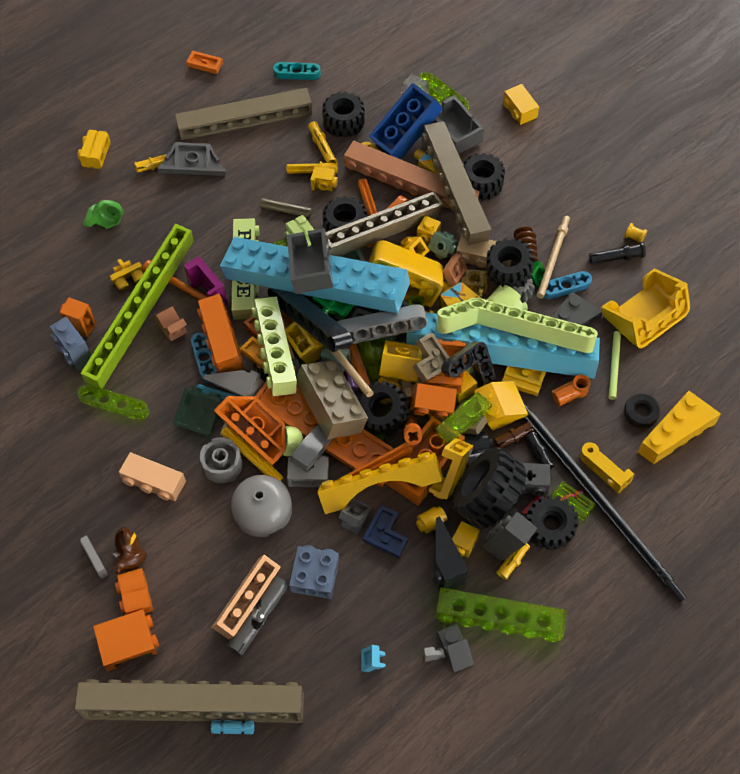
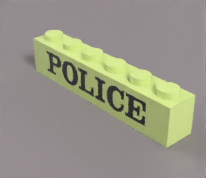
[232,218,260,320]

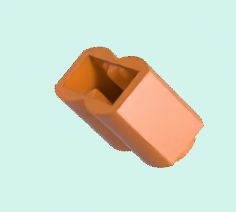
[115,568,153,615]

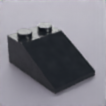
[433,516,468,594]

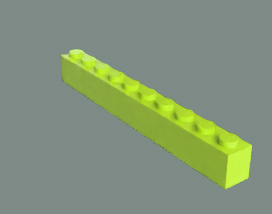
[81,223,194,390]

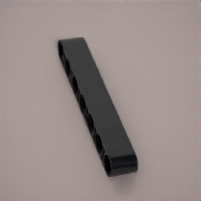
[267,288,353,352]

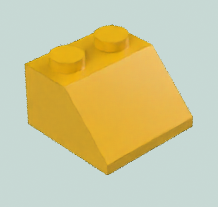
[379,340,422,383]
[474,381,528,431]

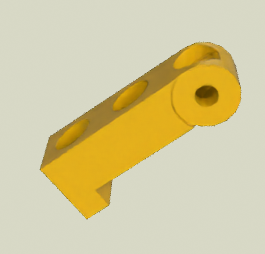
[580,442,634,494]

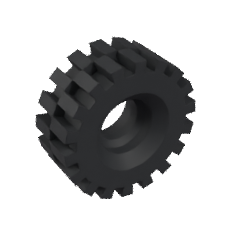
[526,495,579,550]

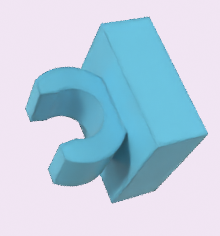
[361,645,385,672]

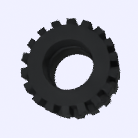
[322,91,365,137]
[463,153,505,201]
[323,196,367,232]
[486,238,533,288]
[358,381,410,434]

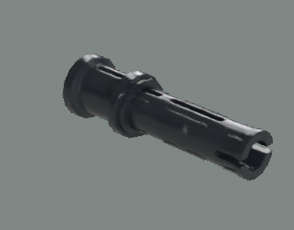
[589,242,646,264]

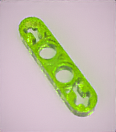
[419,71,470,111]
[77,384,149,420]

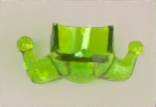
[357,337,385,379]

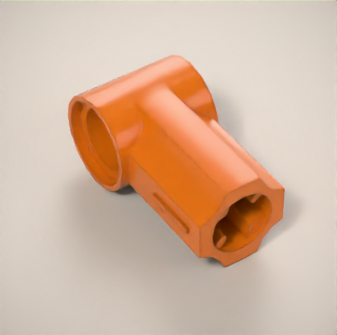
[551,374,590,407]

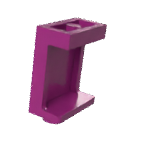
[184,256,228,307]

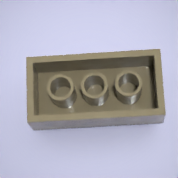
[296,360,368,439]

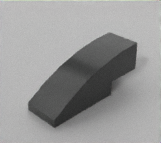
[290,424,334,472]

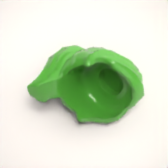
[83,200,124,229]

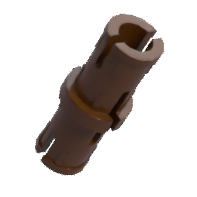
[494,422,534,448]

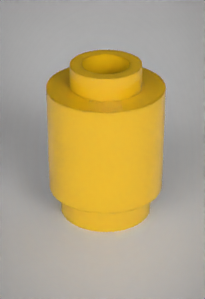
[416,506,447,534]

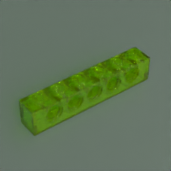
[436,588,567,642]

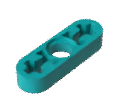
[273,62,321,80]

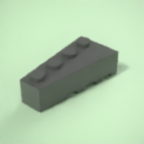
[482,512,537,562]

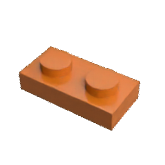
[186,50,223,74]

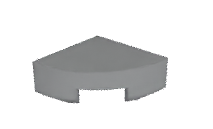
[423,647,446,662]

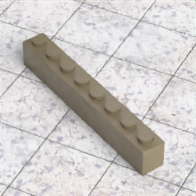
[175,88,312,140]
[421,121,491,245]
[326,191,444,257]

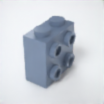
[50,317,91,372]
[289,545,339,599]

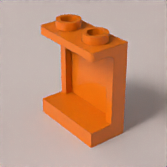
[422,339,466,393]
[93,609,159,671]

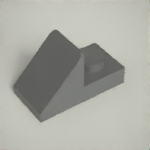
[339,499,373,534]
[437,624,474,673]

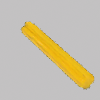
[221,426,283,481]

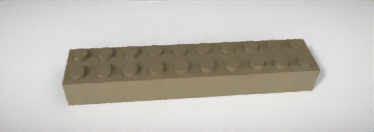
[75,679,304,723]

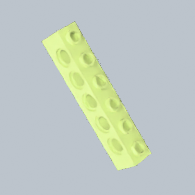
[251,297,297,396]

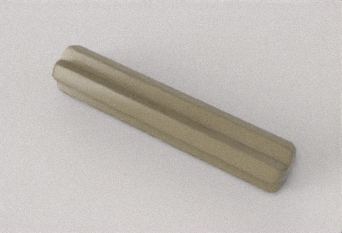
[260,199,311,218]

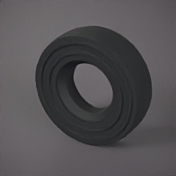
[624,393,660,428]

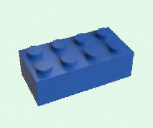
[368,83,443,159]

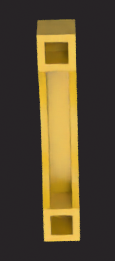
[317,452,443,514]

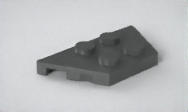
[158,142,226,176]

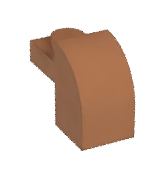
[154,306,187,341]

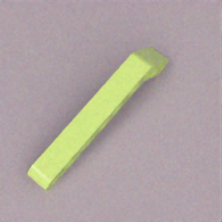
[436,298,598,353]

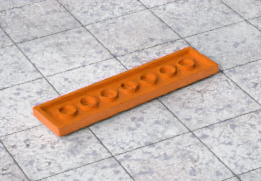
[255,382,397,488]

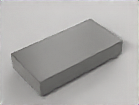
[80,535,109,579]

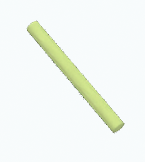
[609,331,621,400]

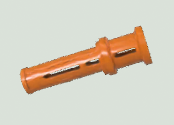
[404,416,422,445]

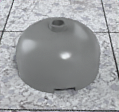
[231,475,292,537]

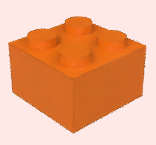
[409,383,457,419]

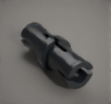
[525,432,555,470]

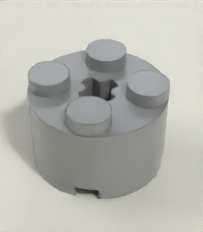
[200,437,242,483]

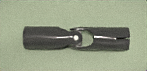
[226,576,289,657]

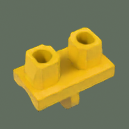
[110,259,143,291]

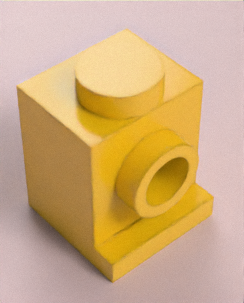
[310,166,338,191]

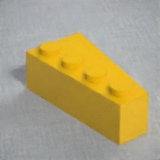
[638,391,721,464]

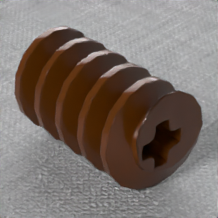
[513,226,538,264]

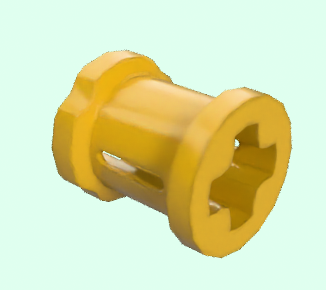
[624,223,648,244]

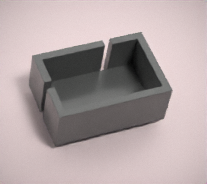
[431,95,484,154]
[287,228,334,294]

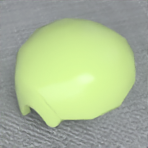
[284,426,304,456]

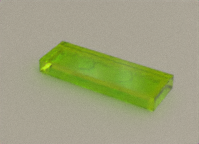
[436,392,492,443]

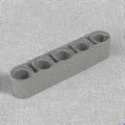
[337,305,427,344]

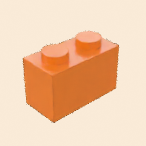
[60,297,96,339]

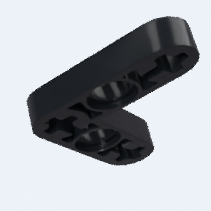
[442,341,497,388]

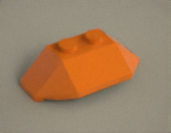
[214,396,286,465]

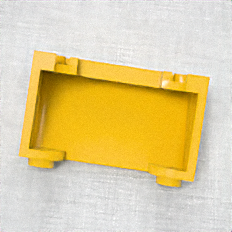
[369,240,444,307]
[601,268,690,348]

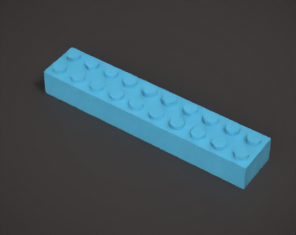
[220,237,410,314]
[406,312,600,379]

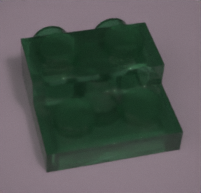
[173,386,223,436]

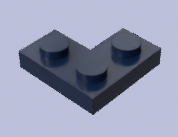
[362,505,408,558]

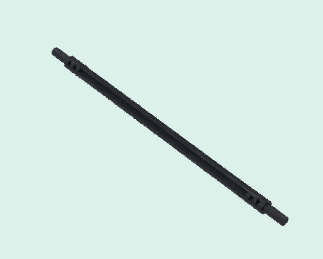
[521,398,687,602]

